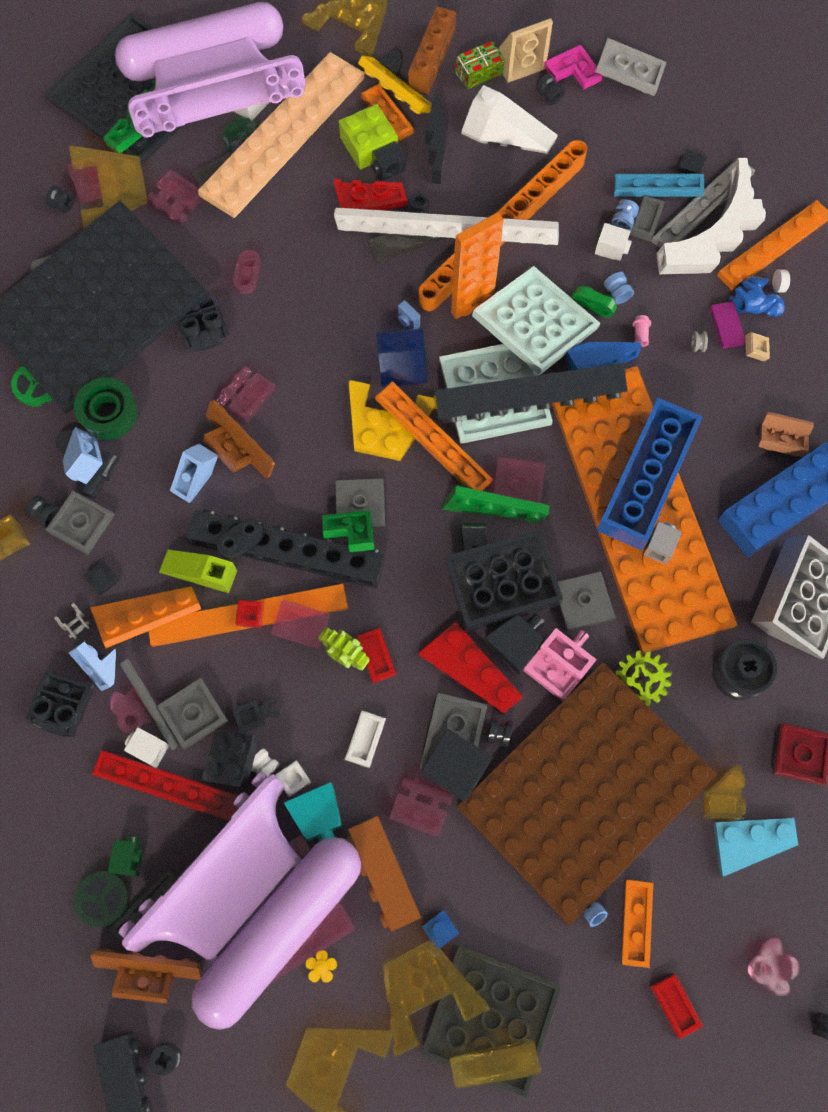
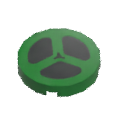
[11,366,53,407]

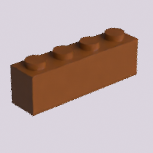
[346,816,421,932]

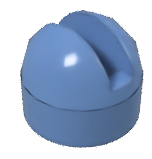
[583,902,608,927]

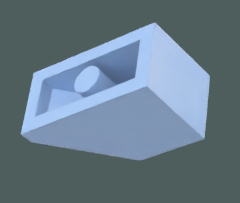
[63,427,103,484]
[170,444,218,503]

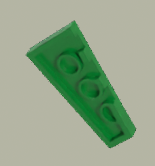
[442,486,549,523]

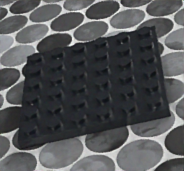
[44,13,183,167]

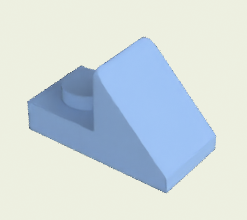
[69,642,116,691]

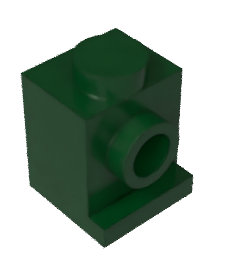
[108,836,143,877]

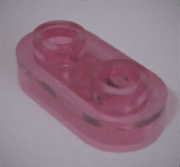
[233,250,261,294]

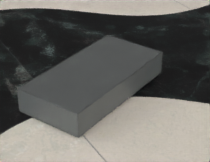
[630,195,665,242]

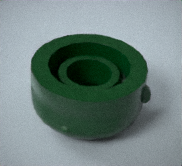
[74,377,138,440]

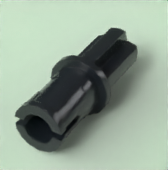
[83,452,119,498]

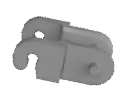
[54,602,90,639]

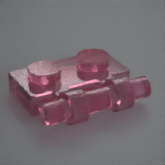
[147,169,203,222]
[216,366,276,423]
[389,777,453,838]

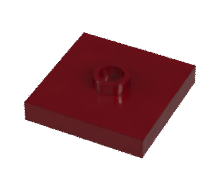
[772,723,828,786]

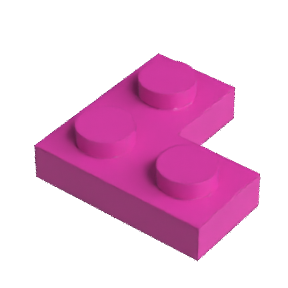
[544,45,603,89]

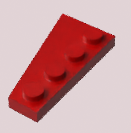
[418,622,523,715]

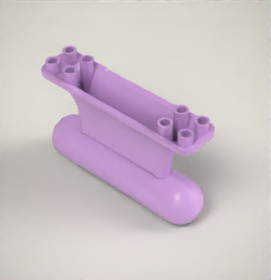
[115,2,305,137]
[119,772,361,1030]

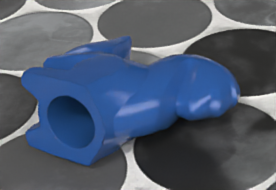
[729,276,785,317]

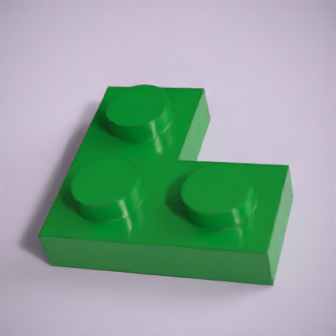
[322,510,374,552]

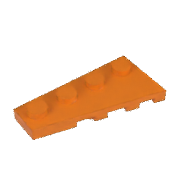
[90,586,201,648]

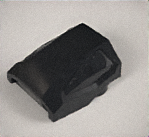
[176,294,229,352]
[25,670,94,737]

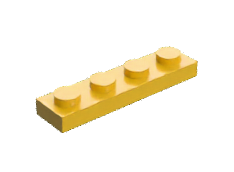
[358,56,432,114]

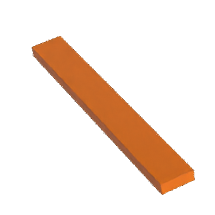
[149,584,348,647]

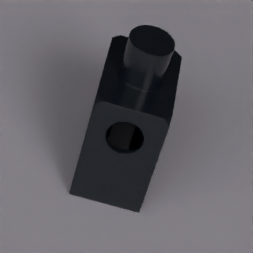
[484,613,545,676]

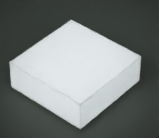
[275,760,311,797]

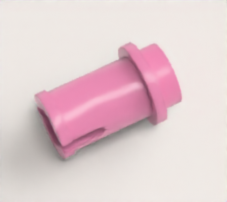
[633,315,651,347]

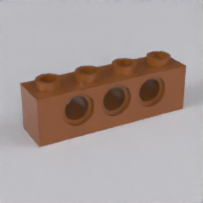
[409,6,456,95]

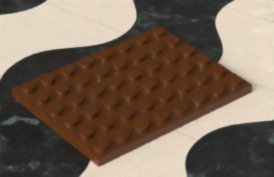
[457,663,717,926]

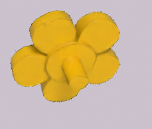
[306,950,337,983]

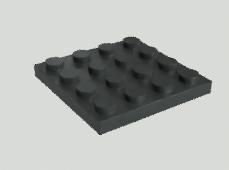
[421,944,562,1098]

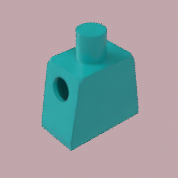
[285,782,342,842]

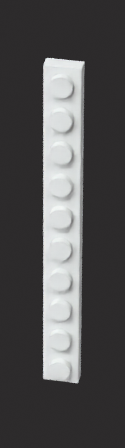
[334,208,559,245]

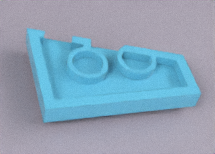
[713,818,798,877]

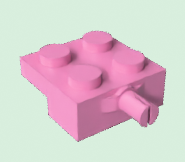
[523,629,597,702]

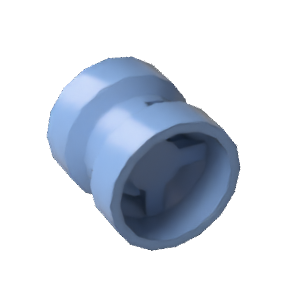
[611,199,639,231]
[604,272,634,304]

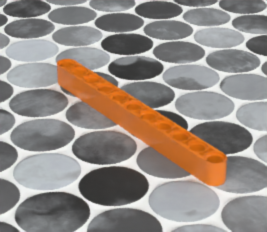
[419,140,587,311]

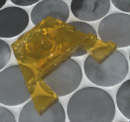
[302,0,388,57]
[69,146,148,229]
[383,940,490,1057]
[286,1027,394,1112]

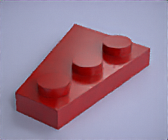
[333,179,407,211]

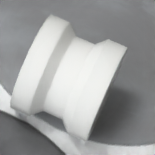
[251,749,279,777]

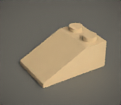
[499,19,553,83]

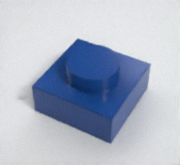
[422,910,459,950]

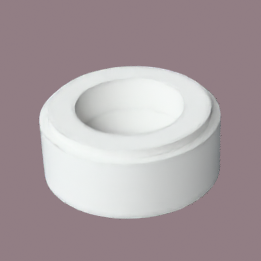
[772,269,790,293]

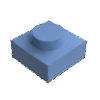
[398,300,420,332]

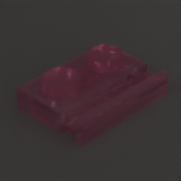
[271,599,330,649]

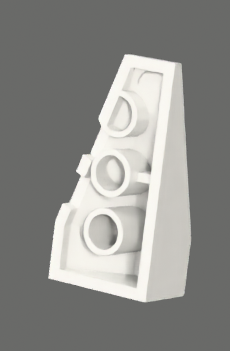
[462,85,557,154]

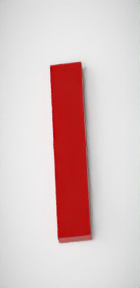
[92,750,238,821]

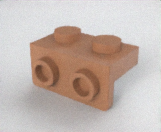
[758,412,813,458]

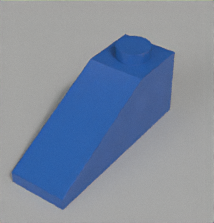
[564,342,642,371]

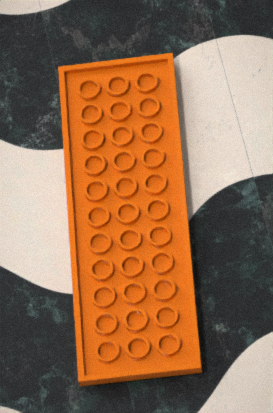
[552,366,737,654]

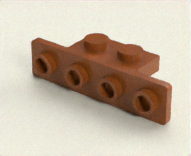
[203,400,275,479]
[90,949,202,1004]

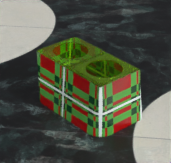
[455,41,505,89]

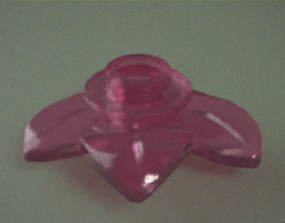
[110,687,162,734]
[748,938,800,996]

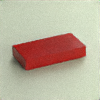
[356,627,396,683]
[650,973,703,1040]

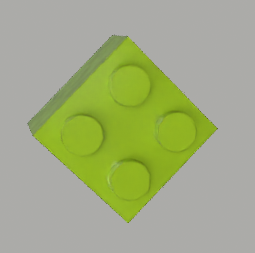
[339,104,398,170]

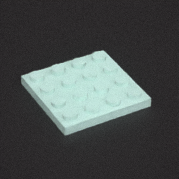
[472,266,600,375]
[439,344,552,444]

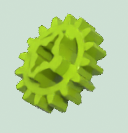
[318,628,370,670]
[615,650,672,706]

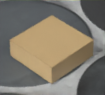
[745,332,770,361]

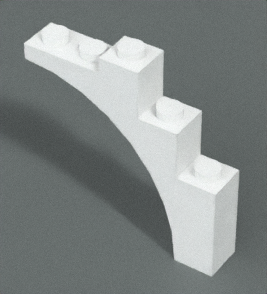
[657,158,765,274]

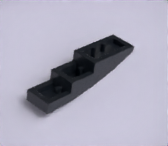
[425,94,445,184]

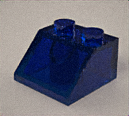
[376,328,427,387]

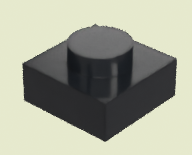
[84,560,120,596]

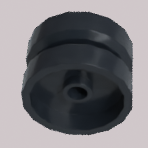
[712,639,777,701]

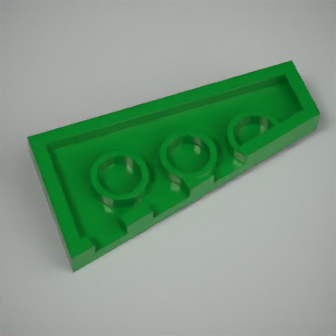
[103,78,156,154]

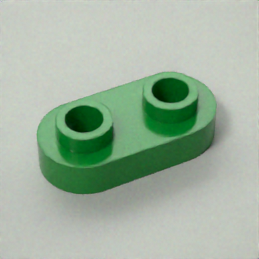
[572,286,617,318]

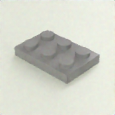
[595,38,666,96]

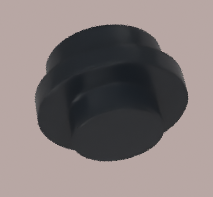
[407,193,429,213]

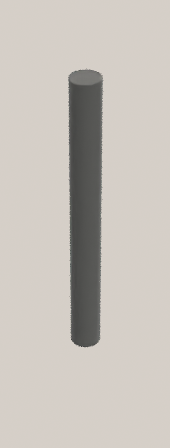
[120,659,181,751]

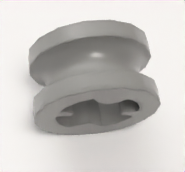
[691,331,708,352]

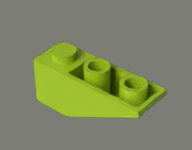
[159,550,237,593]

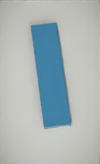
[614,174,704,197]

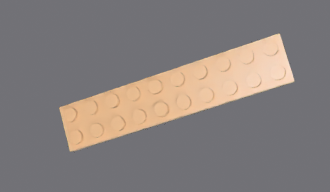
[198,52,364,218]

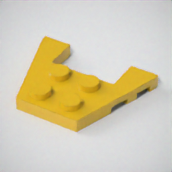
[349,380,435,461]

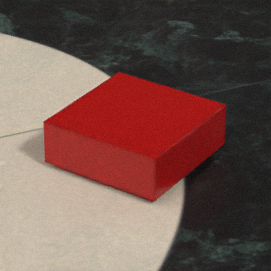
[235,600,264,628]

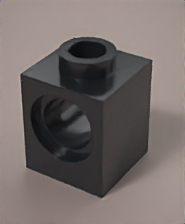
[370,141,406,181]

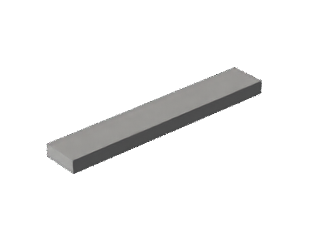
[651,157,755,248]

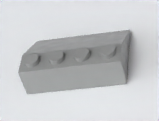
[751,535,828,659]

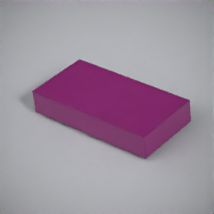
[710,302,746,349]

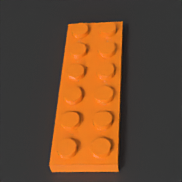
[451,212,504,319]

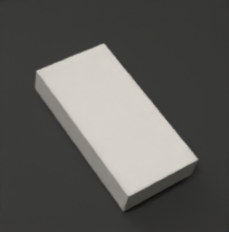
[345,711,386,768]

